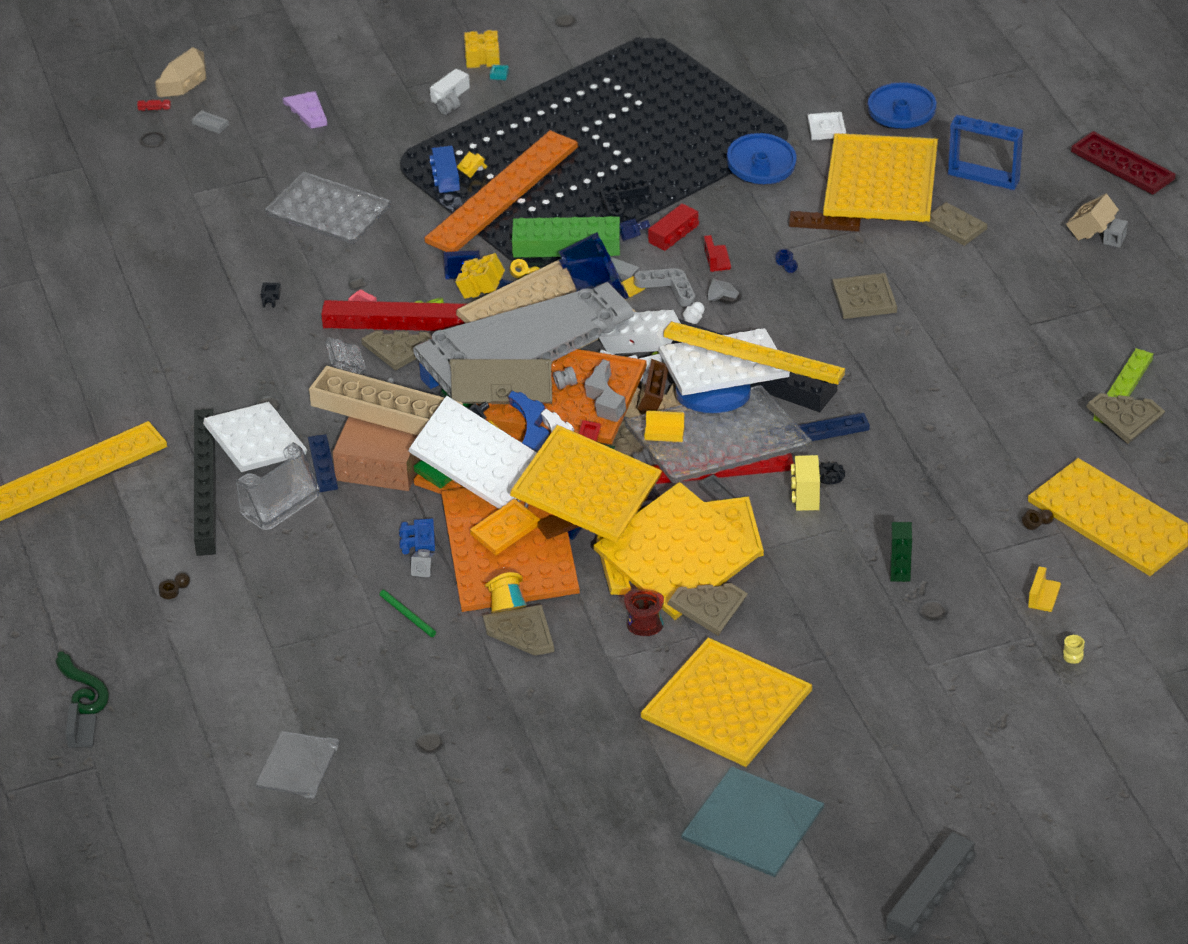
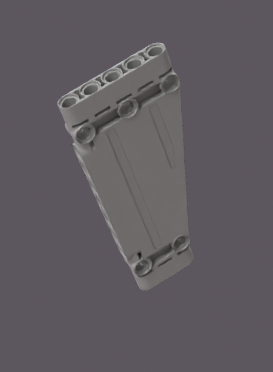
[413,282,634,398]

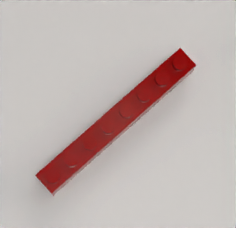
[321,300,467,331]

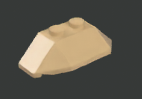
[155,48,206,97]

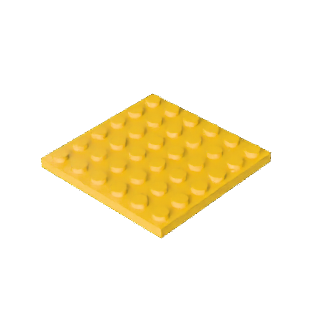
[510,425,662,543]
[594,482,761,620]
[641,637,812,767]

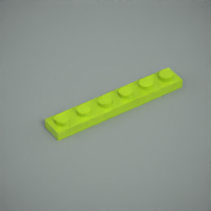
[1093,348,1153,424]

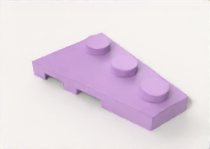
[283,92,327,128]

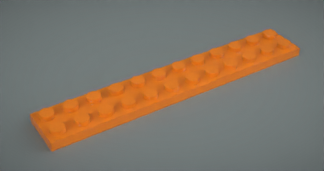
[425,131,578,255]

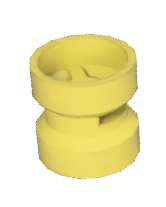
[1063,635,1085,664]

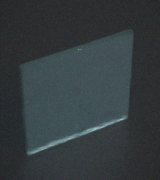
[682,767,824,877]

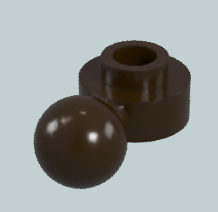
[1022,509,1054,530]
[159,573,190,600]

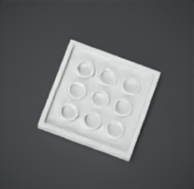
[203,402,307,472]

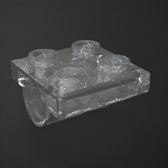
[325,337,367,376]

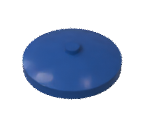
[868,83,936,129]
[727,133,796,184]
[676,384,751,413]

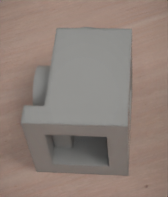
[1103,218,1128,248]

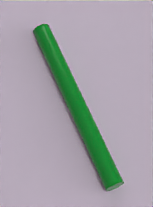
[379,590,436,637]

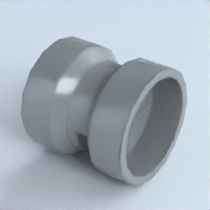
[437,93,460,115]
[553,367,577,390]

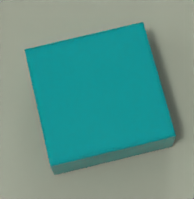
[490,65,509,80]

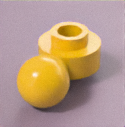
[509,259,540,278]

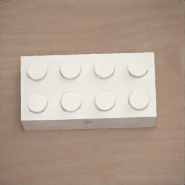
[599,310,681,354]

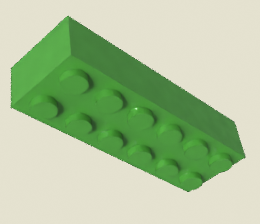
[512,216,620,258]

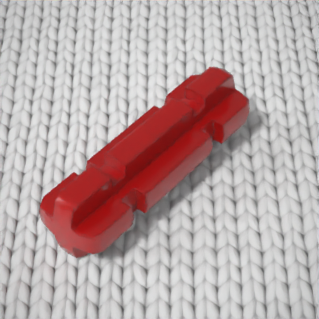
[138,100,171,111]

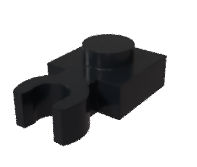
[261,283,281,308]

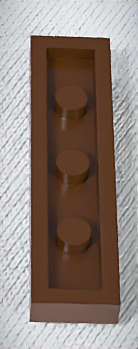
[789,211,861,232]

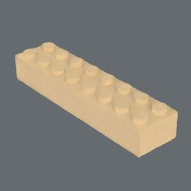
[309,366,463,435]

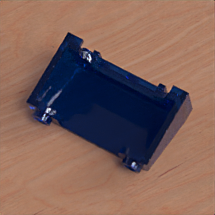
[559,232,629,300]

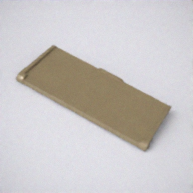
[449,359,552,404]

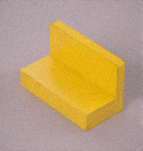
[644,411,684,442]
[1028,566,1061,612]

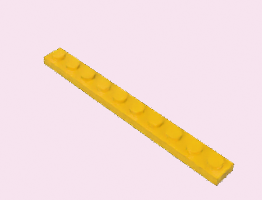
[664,321,845,385]

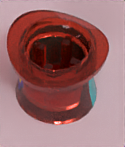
[624,589,664,636]

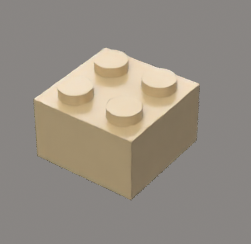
[1066,193,1119,241]

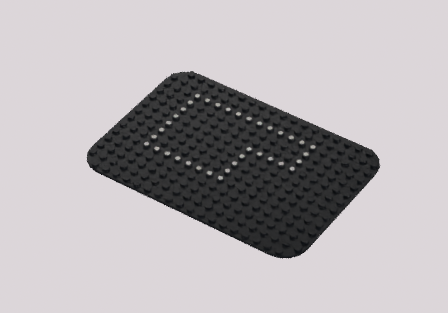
[400,37,788,268]

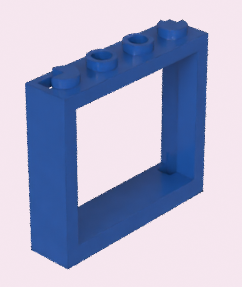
[948,115,1023,190]

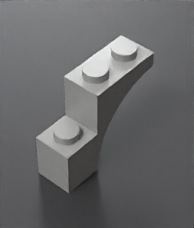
[584,359,626,422]

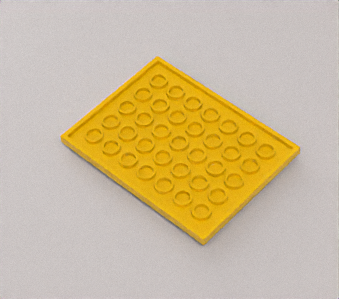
[823,133,938,222]

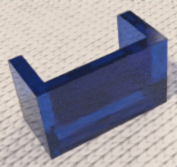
[444,250,480,279]

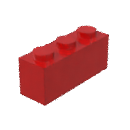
[648,203,699,251]

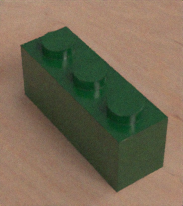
[890,522,912,582]

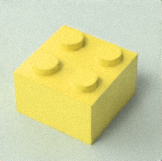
[791,455,820,511]

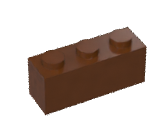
[638,359,668,413]

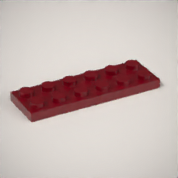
[1071,131,1176,195]

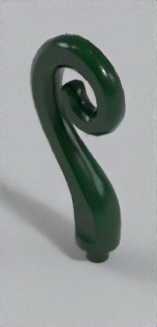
[55,651,109,714]

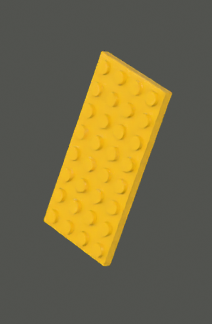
[1028,458,1188,576]

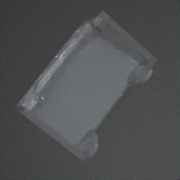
[236,442,320,530]

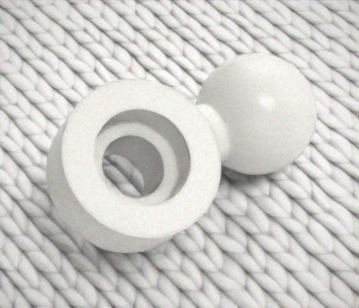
[683,302,705,324]

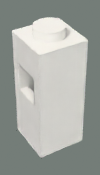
[430,69,470,104]

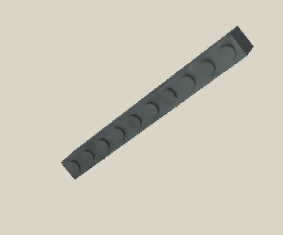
[194,409,216,556]

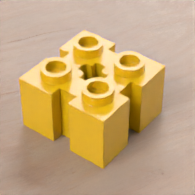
[464,30,500,68]
[455,253,505,299]

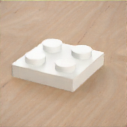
[808,112,846,140]

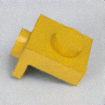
[457,151,487,178]

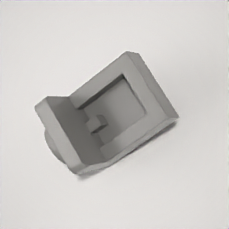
[411,549,435,577]

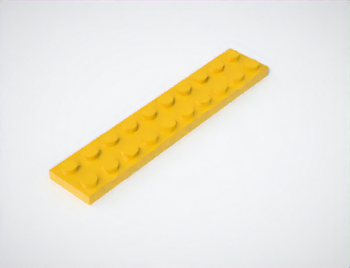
[0,421,167,521]

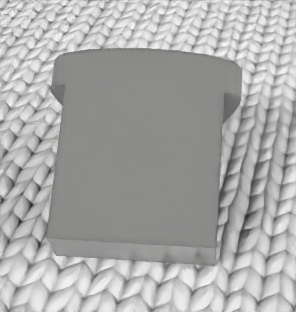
[708,279,739,301]

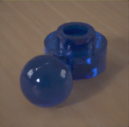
[775,249,798,273]

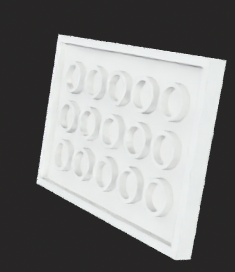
[659,328,790,395]
[408,396,537,509]

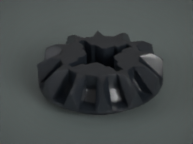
[819,461,845,485]

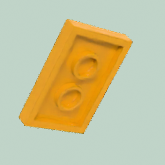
[470,499,540,555]

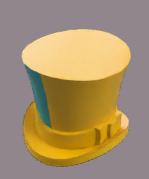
[485,572,527,614]

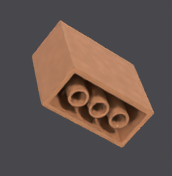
[333,416,421,491]

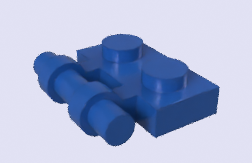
[399,519,435,554]

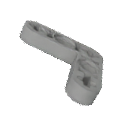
[634,268,695,307]

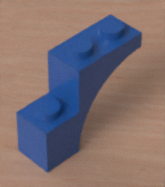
[508,391,550,453]

